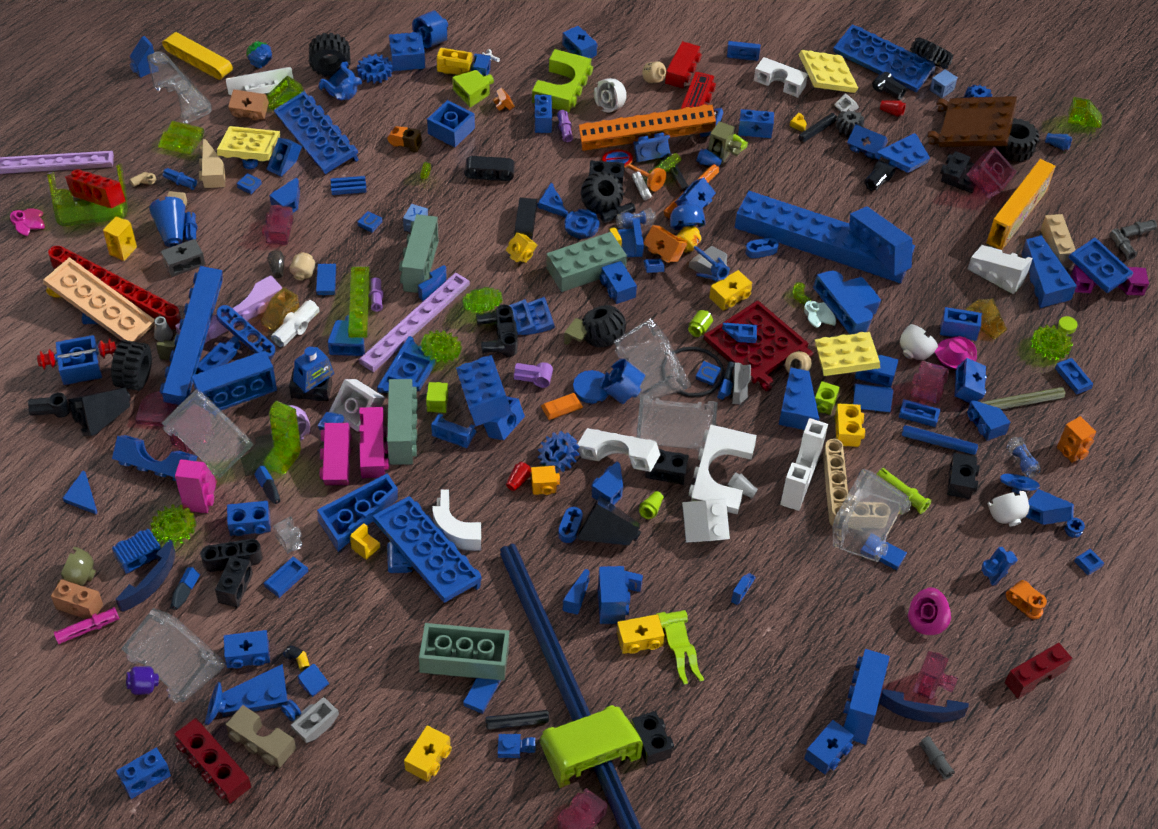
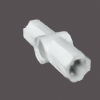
[271,300,319,347]

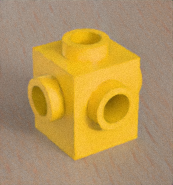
[506,233,538,263]

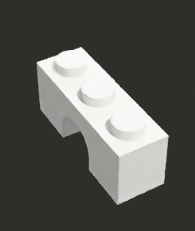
[754,57,808,97]

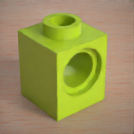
[815,381,840,415]
[426,382,448,413]

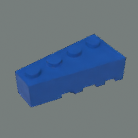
[849,206,913,276]
[1021,235,1077,308]
[317,473,398,552]
[843,649,890,745]

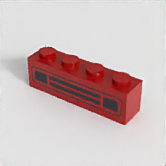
[681,72,716,109]

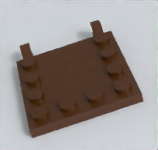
[927,96,1017,147]

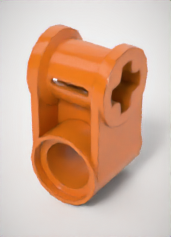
[1006,580,1047,619]

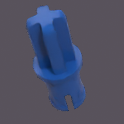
[163,168,197,190]
[184,212,198,241]

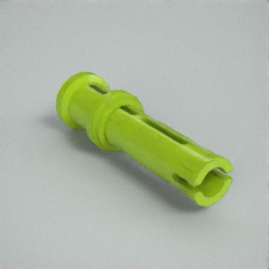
[876,468,931,514]

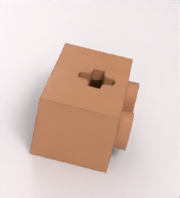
[228,89,269,120]
[51,579,103,619]

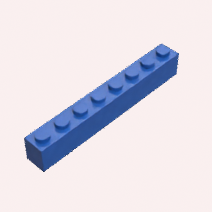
[160,266,223,406]

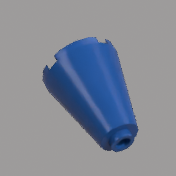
[149,197,186,248]

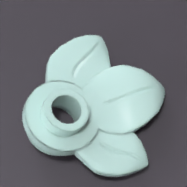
[804,301,836,328]

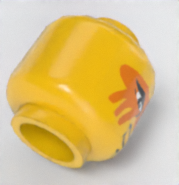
[677,226,701,253]

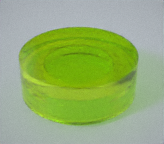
[420,162,431,180]

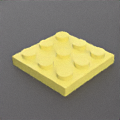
[799,50,858,93]
[217,126,280,161]
[815,332,880,376]

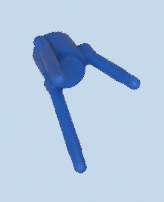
[694,246,730,282]

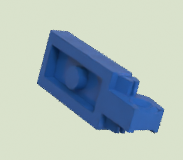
[197,336,241,373]

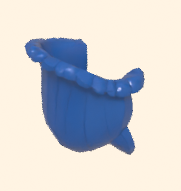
[318,62,362,100]

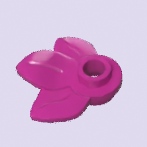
[10,208,45,236]

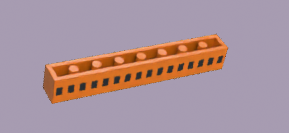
[579,105,716,151]

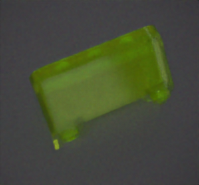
[47,163,128,226]

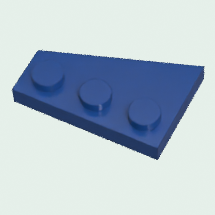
[222,664,288,717]

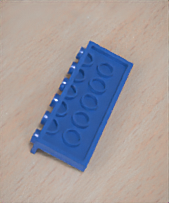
[833,24,936,92]
[273,91,359,174]
[373,496,482,603]

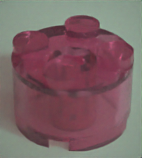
[911,360,949,403]

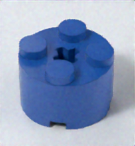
[412,10,448,48]
[601,359,645,404]

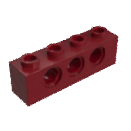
[174,718,252,804]

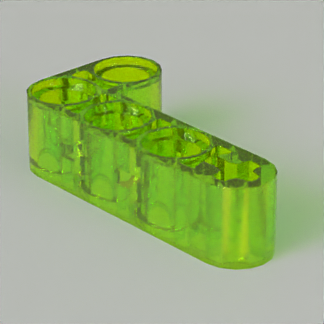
[264,401,301,475]

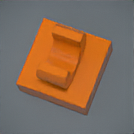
[493,87,515,111]

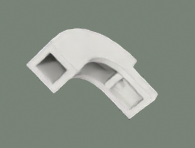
[432,490,481,551]

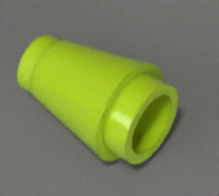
[639,491,664,519]

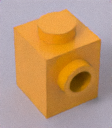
[531,466,560,495]

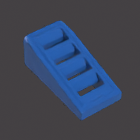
[563,569,590,615]

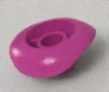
[935,336,977,370]
[908,587,951,635]

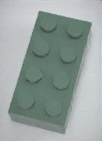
[399,214,439,293]
[546,232,627,292]
[387,379,418,465]
[419,623,509,680]

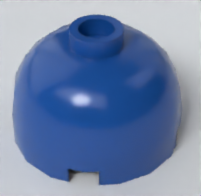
[670,201,706,230]

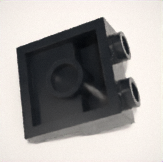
[940,151,985,194]

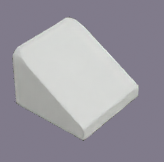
[834,93,859,112]

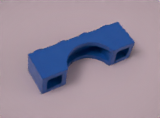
[112,435,198,481]

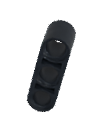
[464,156,515,181]
[514,197,537,240]
[200,539,263,572]

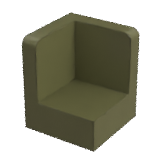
[564,318,587,345]
[156,333,180,360]

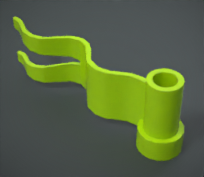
[656,610,704,684]

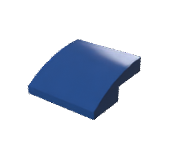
[509,297,556,335]

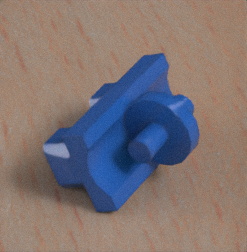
[982,547,1018,586]

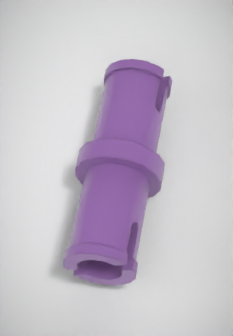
[557,110,573,142]
[369,278,383,312]

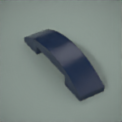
[115,540,176,612]
[879,689,969,723]

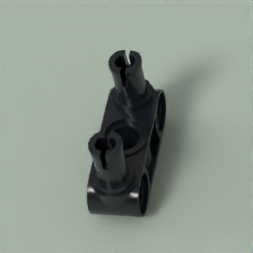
[476,304,518,357]

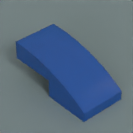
[418,265,447,301]

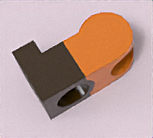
[387,126,423,153]

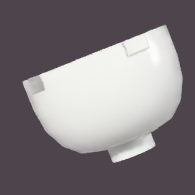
[594,78,626,113]
[900,324,938,360]
[987,491,1029,526]

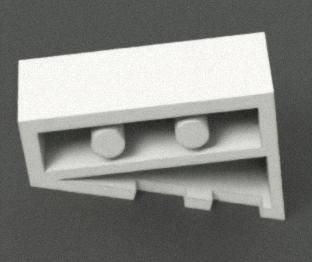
[968,245,1033,294]

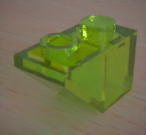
[1068,97,1102,128]

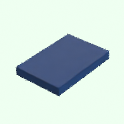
[1068,238,1133,293]

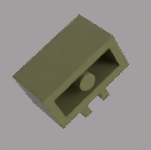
[708,121,742,164]

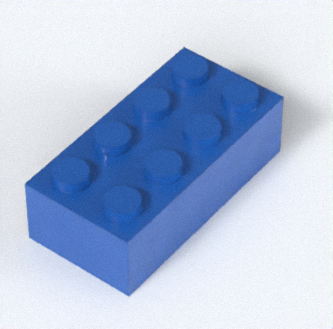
[192,351,277,416]
[456,355,512,426]

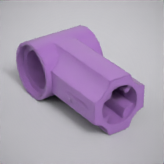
[514,363,553,388]

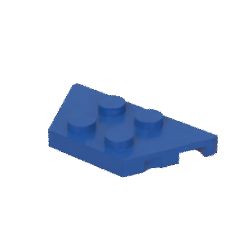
[874,133,930,173]
[377,336,436,393]

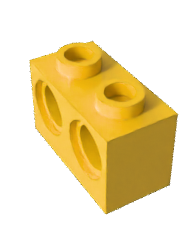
[835,404,865,447]

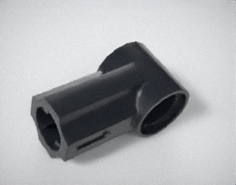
[872,72,907,100]
[864,160,896,191]
[28,392,70,418]

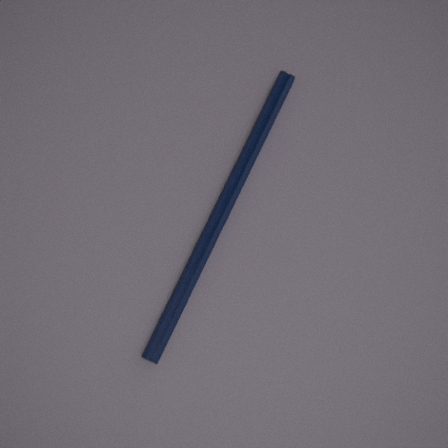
[500,544,642,829]

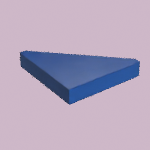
[537,183,568,218]
[63,471,97,514]

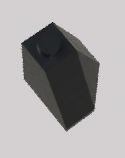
[68,387,131,436]
[577,495,641,545]

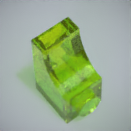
[267,76,304,110]

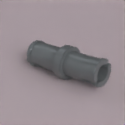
[1120,219,1157,238]
[1109,228,1137,260]
[919,736,955,780]

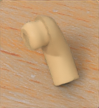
[129,172,156,187]

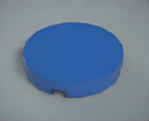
[564,209,600,239]
[573,370,609,404]

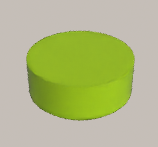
[1058,316,1078,334]

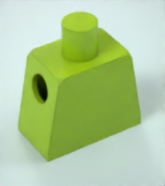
[452,70,494,107]

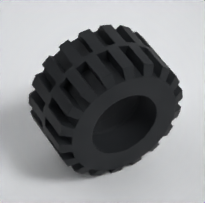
[309,32,351,77]
[993,118,1039,162]
[111,340,152,391]

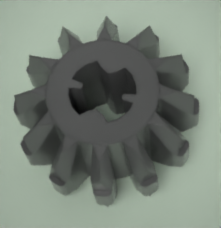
[836,109,864,136]

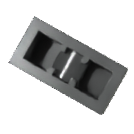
[161,239,205,277]

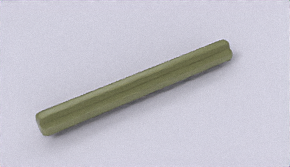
[981,387,1065,409]

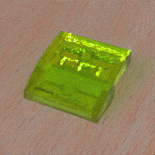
[158,121,205,155]

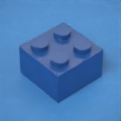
[389,32,425,71]
[427,100,475,147]
[597,566,630,624]

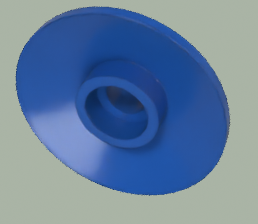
[1000,474,1040,494]
[205,682,226,725]

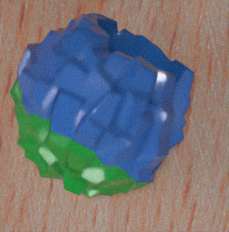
[246,41,272,69]

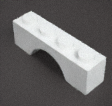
[578,428,660,472]

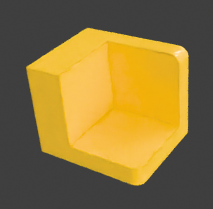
[350,523,380,560]

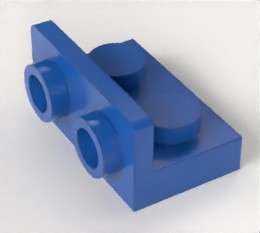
[633,133,670,162]

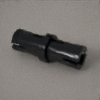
[600,202,636,224]

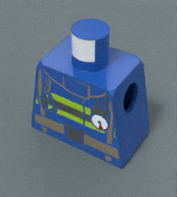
[293,347,334,393]

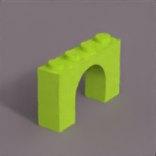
[532,49,593,113]

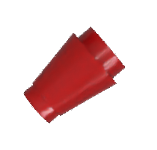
[880,100,906,117]
[505,462,531,491]

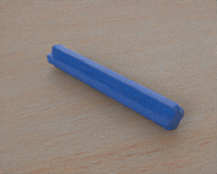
[902,425,978,455]

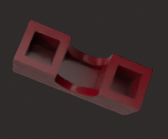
[1005,643,1073,699]

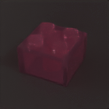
[966,147,1017,199]

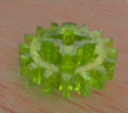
[462,287,503,313]
[1031,324,1073,360]
[421,330,462,363]
[150,504,196,546]

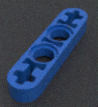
[216,305,275,359]

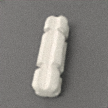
[632,172,652,201]

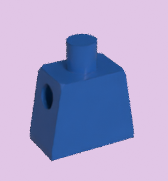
[328,315,365,356]

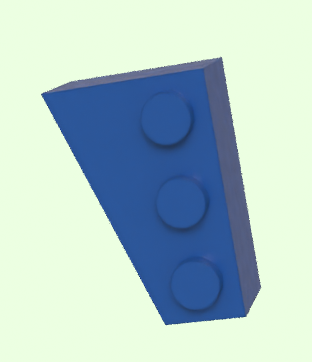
[779,368,819,430]

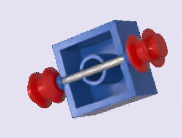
[37,335,116,385]

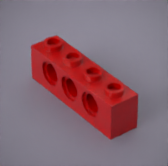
[65,169,126,209]

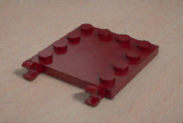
[704,300,814,392]

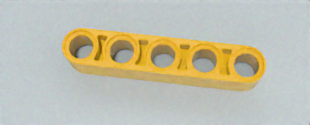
[162,32,233,80]

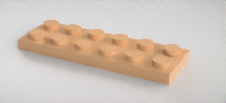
[43,257,155,342]

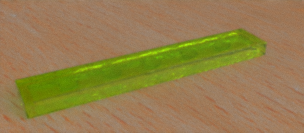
[348,267,370,338]

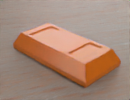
[541,393,583,420]

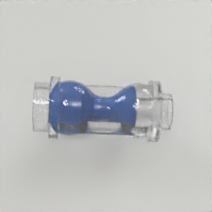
[616,208,656,229]
[1006,437,1041,478]

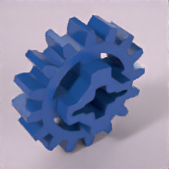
[357,54,393,84]
[538,431,580,473]

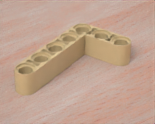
[823,439,890,529]

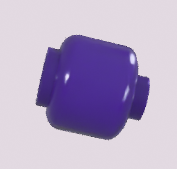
[126,666,159,695]

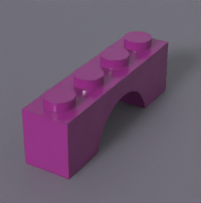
[1070,264,1149,296]

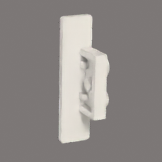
[226,67,294,95]

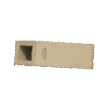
[199,139,226,188]

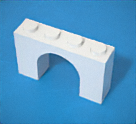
[780,418,828,511]
[689,425,757,514]

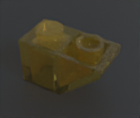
[261,287,300,332]
[966,298,1007,339]

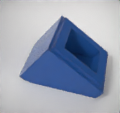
[298,664,329,697]

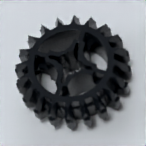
[910,37,953,69]

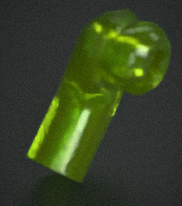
[793,282,812,305]

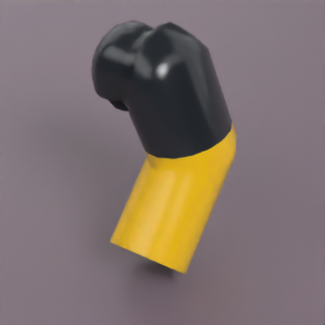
[283,645,310,672]

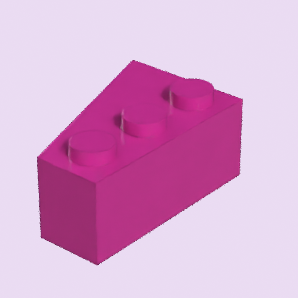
[359,407,389,478]
[320,423,352,485]
[175,460,217,513]

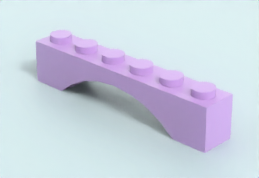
[175,276,285,343]

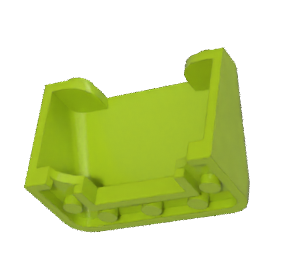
[540,705,643,788]

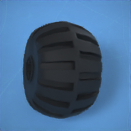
[581,172,624,214]
[582,305,626,348]

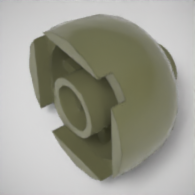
[57,546,96,586]

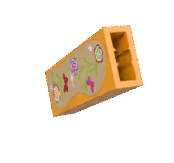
[986,159,1056,250]

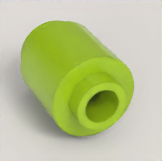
[688,310,713,337]

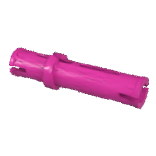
[54,607,120,645]

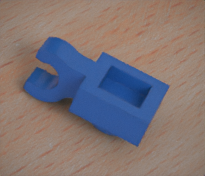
[498,734,536,758]

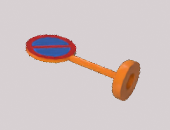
[602,149,666,192]

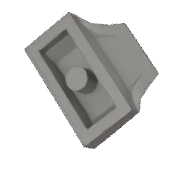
[689,246,727,282]
[732,363,751,404]
[291,697,339,743]

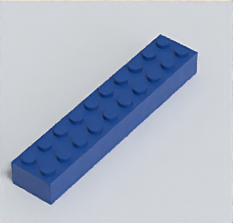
[735,191,915,283]

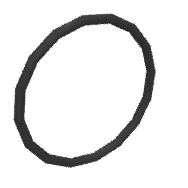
[661,347,725,397]

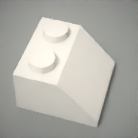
[329,379,385,432]
[682,499,730,542]

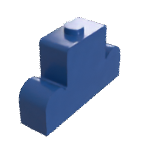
[813,271,881,335]

